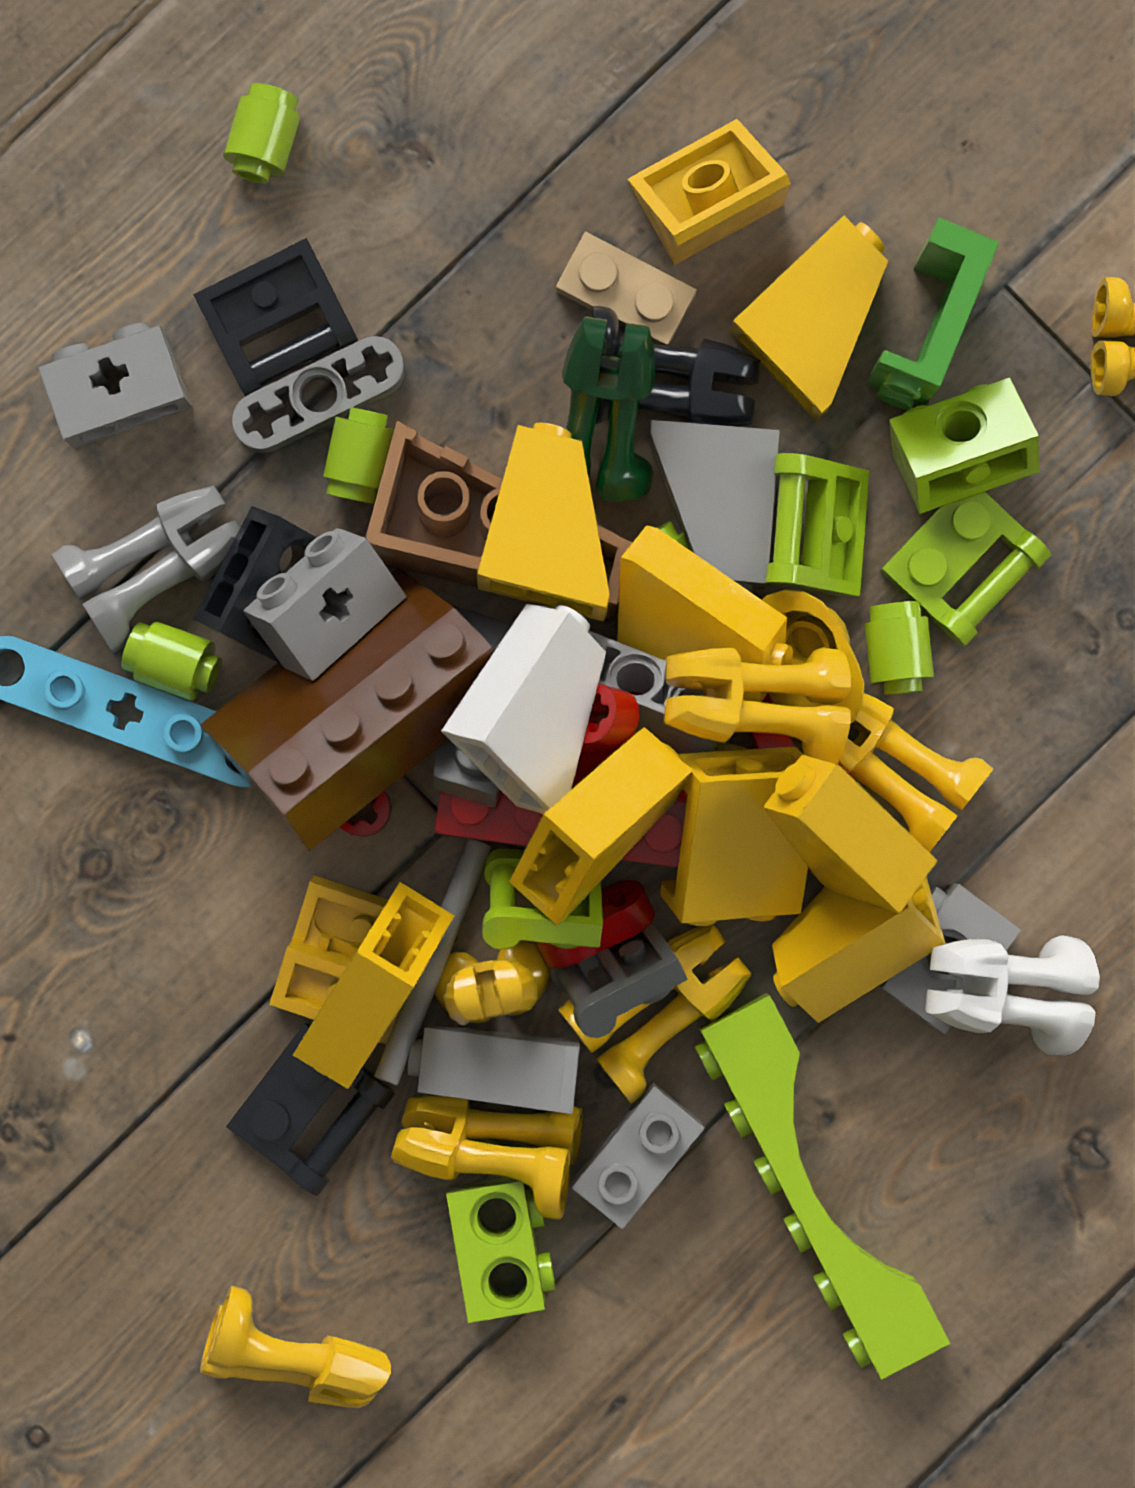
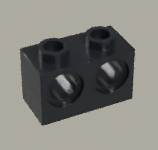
[193,506,317,664]

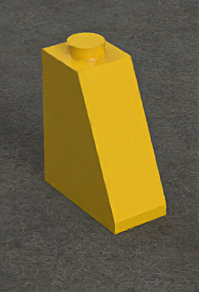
[730,215,888,422]
[477,423,610,622]
[617,525,793,703]
[509,727,693,926]
[763,755,938,913]
[772,877,946,1023]
[293,882,455,1089]

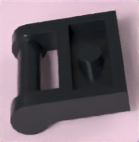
[193,238,358,396]
[226,1023,395,1196]

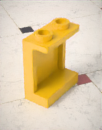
[660,747,808,926]

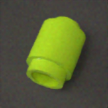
[223,83,300,184]
[323,407,394,504]
[864,601,934,696]
[121,621,222,701]

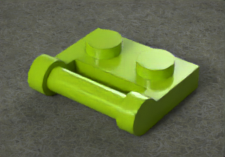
[765,453,870,597]
[880,491,1052,647]
[482,848,603,950]

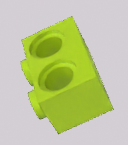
[446,1177,556,1323]

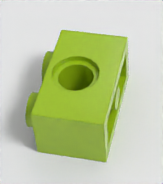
[889,377,1040,514]

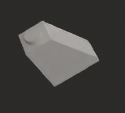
[649,420,780,593]
[408,1024,579,1114]

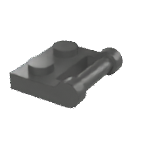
[548,922,688,1038]

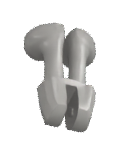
[51,485,240,654]

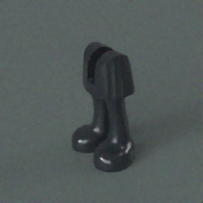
[592,306,761,427]

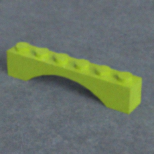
[694,993,951,1380]

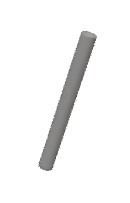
[374,838,491,1086]

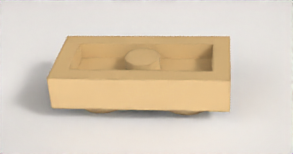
[556,231,697,346]

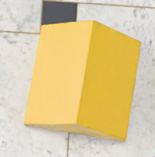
[628,119,791,265]

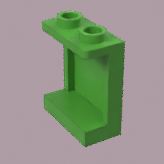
[867,217,999,410]

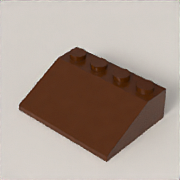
[200,568,494,851]

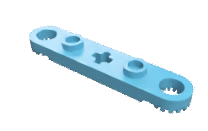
[0,636,253,788]

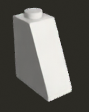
[442,604,606,814]

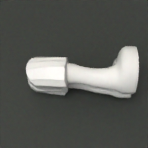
[925,935,1100,1056]

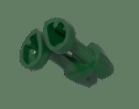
[562,316,655,502]

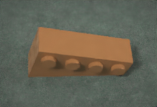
[366,421,632,621]

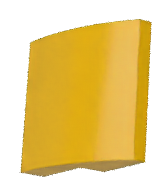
[269,875,401,1044]

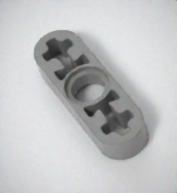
[232,336,405,453]

